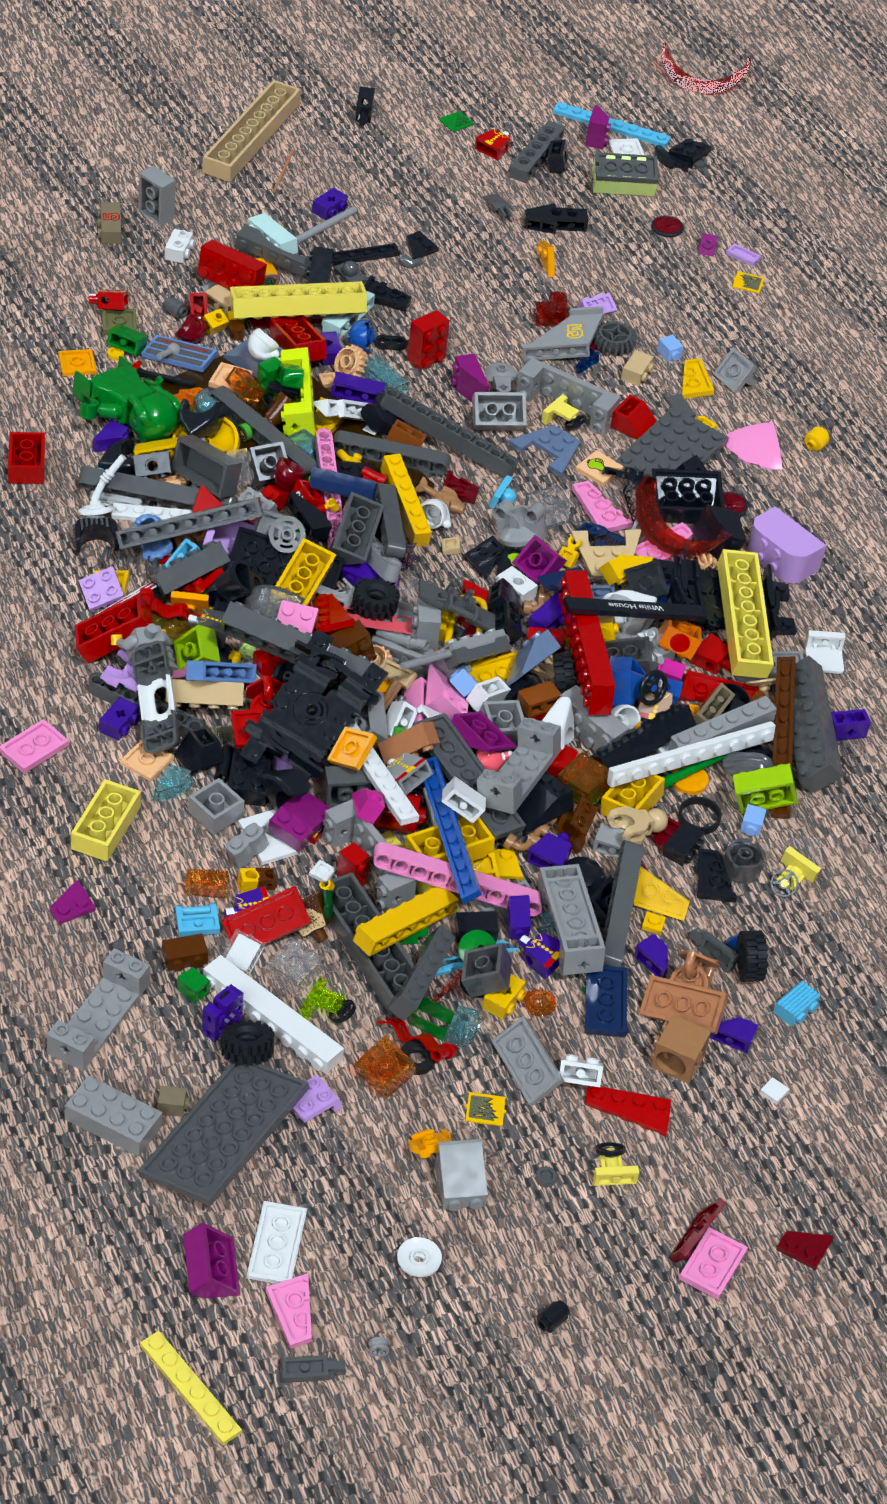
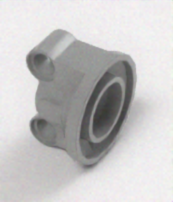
[492,500,547,547]

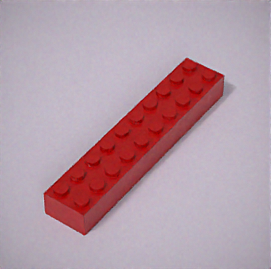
[559,570,615,715]

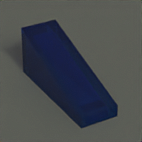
[576,348,599,374]

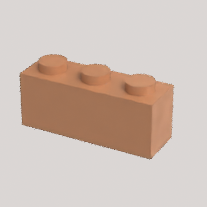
[378,721,440,765]

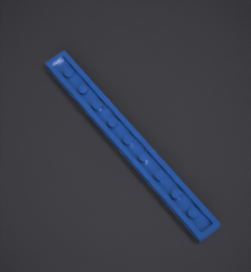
[424,756,482,904]

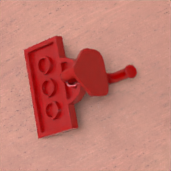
[230,676,283,749]

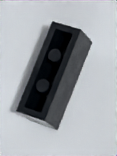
[305,246,334,284]

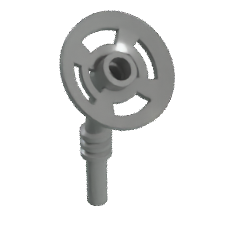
[269,516,317,553]

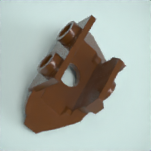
[555,795,599,853]

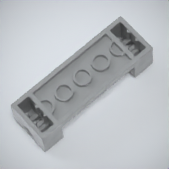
[516,358,621,435]
[477,717,561,814]
[322,799,417,913]
[538,864,605,975]
[47,948,150,1071]

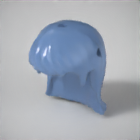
[134,514,173,562]

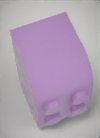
[747,506,826,583]

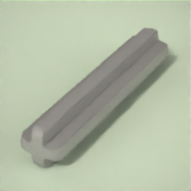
[90,490,143,505]

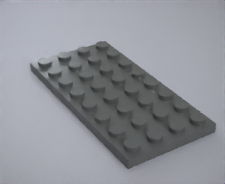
[138,1062,309,1206]

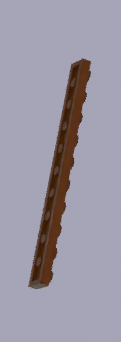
[771,656,796,818]

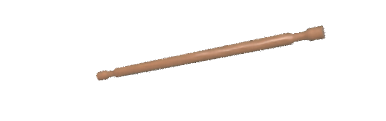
[272,149,294,192]

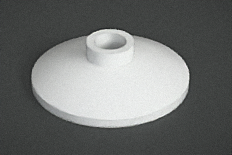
[397,1237,442,1277]

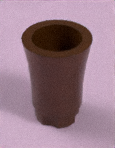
[263,391,294,428]

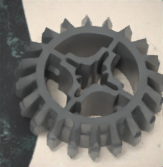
[593,320,637,357]

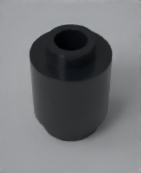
[537,1300,570,1333]

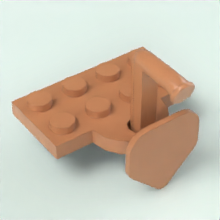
[639,950,729,1034]

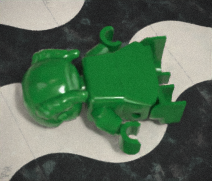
[72,356,181,443]

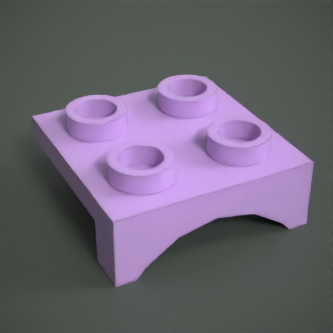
[79,566,125,611]
[291,1075,342,1123]

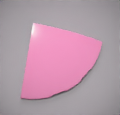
[725,422,782,470]

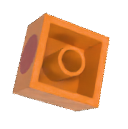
[658,620,702,660]

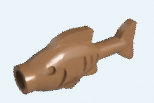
[415,477,466,515]

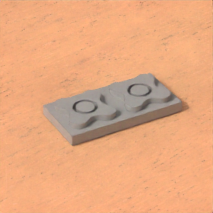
[492,1016,564,1106]

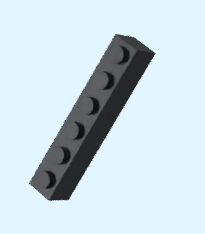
[590,702,696,778]

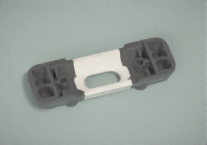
[131,641,181,754]

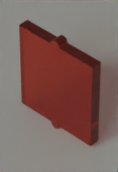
[432,970,462,1002]

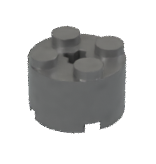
[723,838,765,883]

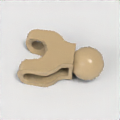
[606,806,668,844]

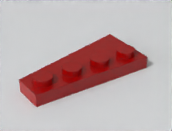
[314,594,354,633]

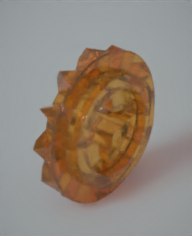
[523,987,556,1016]

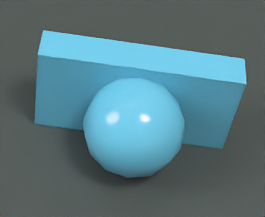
[489,475,517,508]

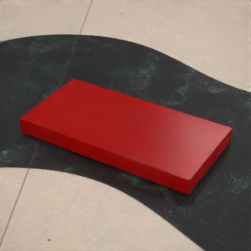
[221,886,312,947]

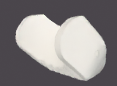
[603,590,657,635]
[542,697,574,750]

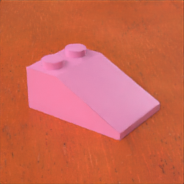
[425,664,468,721]

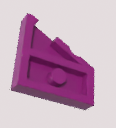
[50,880,96,925]

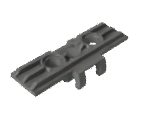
[418,578,495,631]

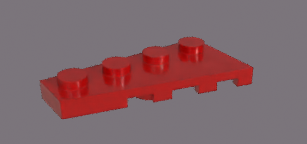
[679,670,759,702]
[585,1086,671,1137]

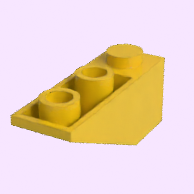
[599,554,654,586]

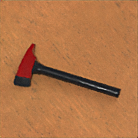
[132,360,196,388]

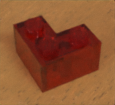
[533,292,569,327]

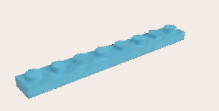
[553,102,671,148]

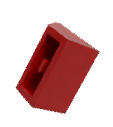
[610,394,657,440]

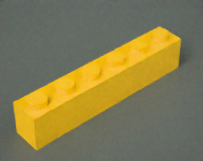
[381,454,432,548]
[353,887,459,957]

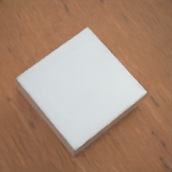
[309,860,337,882]
[760,1077,789,1105]

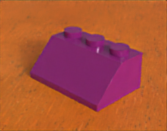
[183,1223,240,1299]

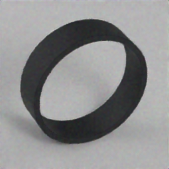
[678,797,722,835]

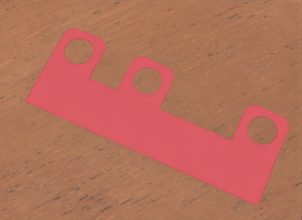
[311,601,412,634]

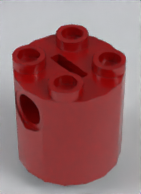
[373,794,428,834]

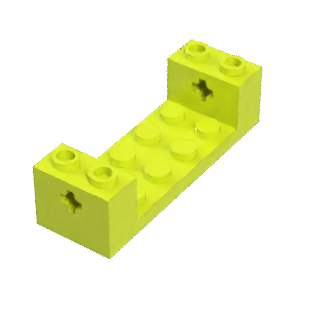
[278,347,316,441]

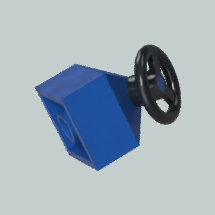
[609,657,668,706]

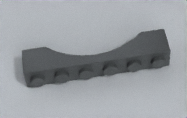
[234,224,333,279]
[388,925,456,1021]

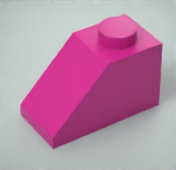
[352,788,385,824]

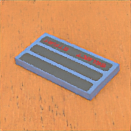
[141,334,218,372]

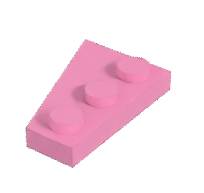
[266,1273,312,1349]

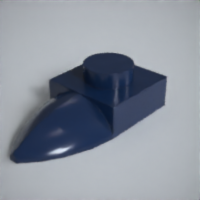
[575,522,608,539]

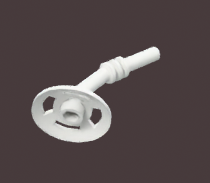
[78,454,126,515]

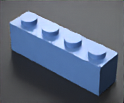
[186,660,257,683]

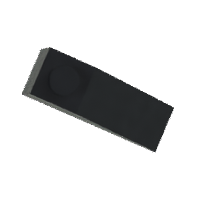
[286,491,332,542]

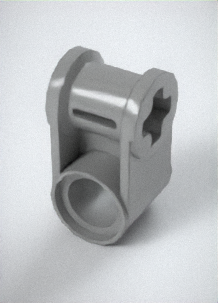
[493,376,511,392]

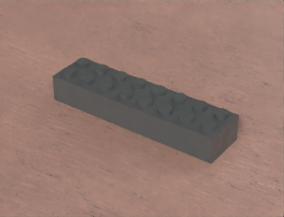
[220,601,372,684]
[793,656,844,793]
[316,872,430,1017]

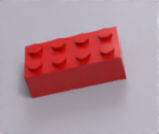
[197,239,267,290]
[270,315,326,362]
[75,593,152,663]

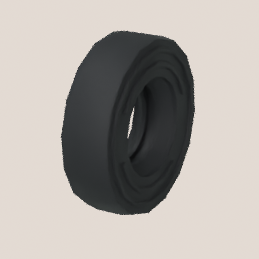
[398,1040,436,1075]

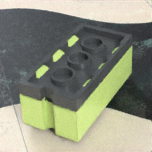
[592,152,658,196]

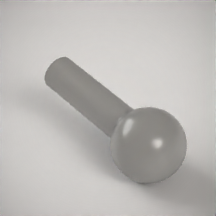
[157,343,181,360]

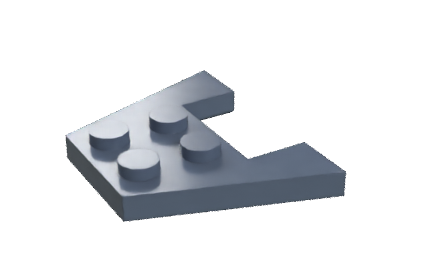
[508,425,580,477]

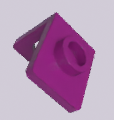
[698,233,718,257]

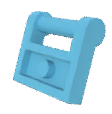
[175,903,220,937]

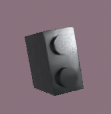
[691,504,746,562]

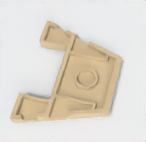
[571,529,641,579]

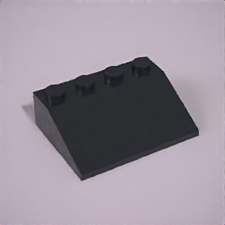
[651,468,725,524]
[516,772,574,832]

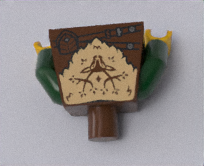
[294,879,335,943]

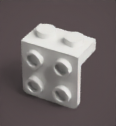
[805,630,845,674]

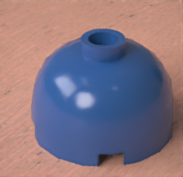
[347,319,375,353]

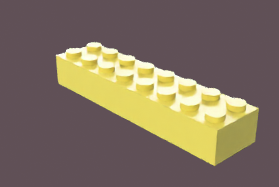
[230,281,367,320]
[717,549,774,679]

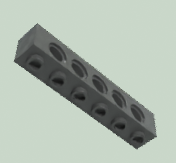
[508,120,565,183]

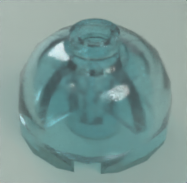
[192,388,225,417]

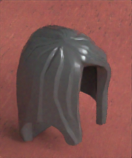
[723,752,774,775]

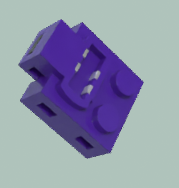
[202,984,244,1042]

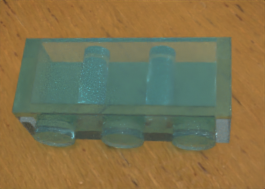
[361,354,409,394]

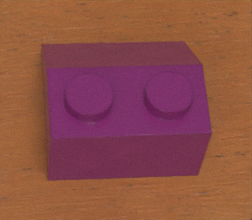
[585,105,611,150]
[512,535,567,585]

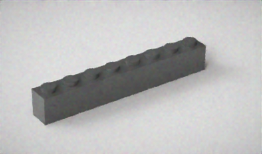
[116,497,264,549]

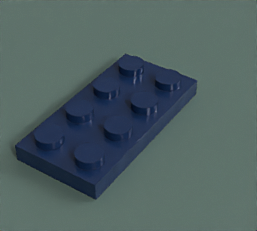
[584,965,627,1037]

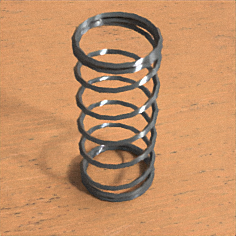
[101,546,160,580]

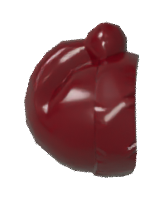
[174,312,207,344]
[273,457,305,491]

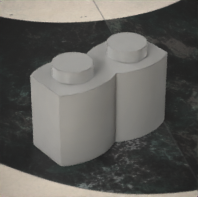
[225,822,269,867]

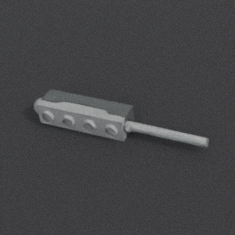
[400,628,512,670]

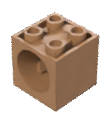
[650,1014,711,1084]

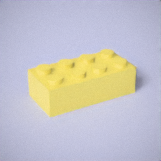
[71,779,141,862]

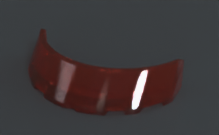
[661,43,751,95]
[635,474,733,557]

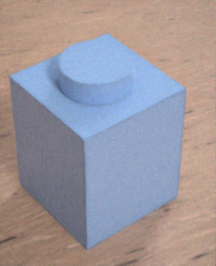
[657,335,683,362]
[449,665,478,697]
[740,804,766,837]

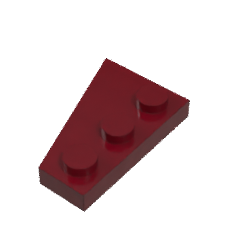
[669,1198,727,1263]

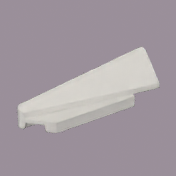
[312,399,368,421]

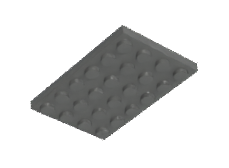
[615,407,729,486]

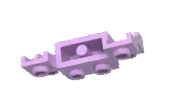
[100,648,137,692]

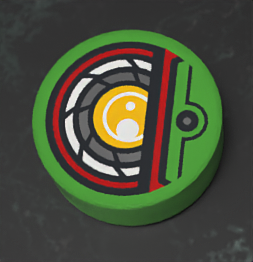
[237,423,252,441]

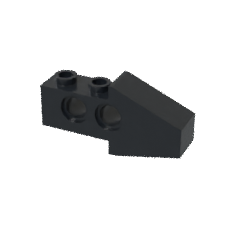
[523,203,588,234]
[487,578,525,645]

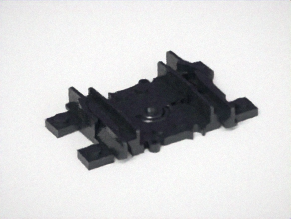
[652,548,797,638]
[239,629,388,781]

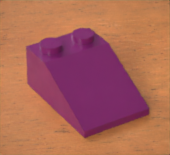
[451,354,489,403]
[451,711,516,752]
[268,793,330,853]

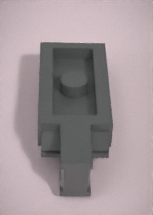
[688,927,740,973]
[281,1355,346,1383]

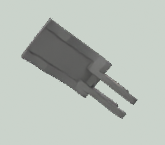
[483,194,512,223]

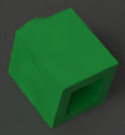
[177,967,210,1004]

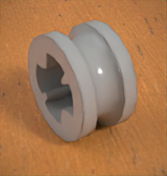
[368,1337,389,1356]

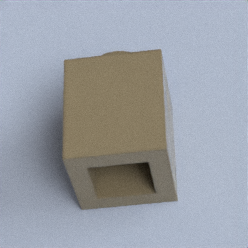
[158,1085,190,1117]

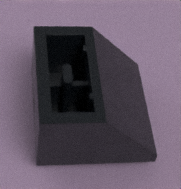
[174,726,224,773]

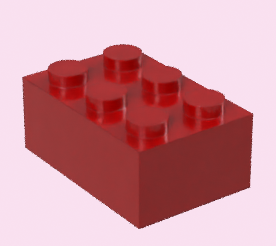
[407,310,450,370]
[8,432,45,484]

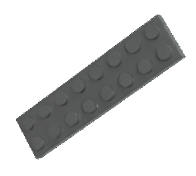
[412,713,526,840]

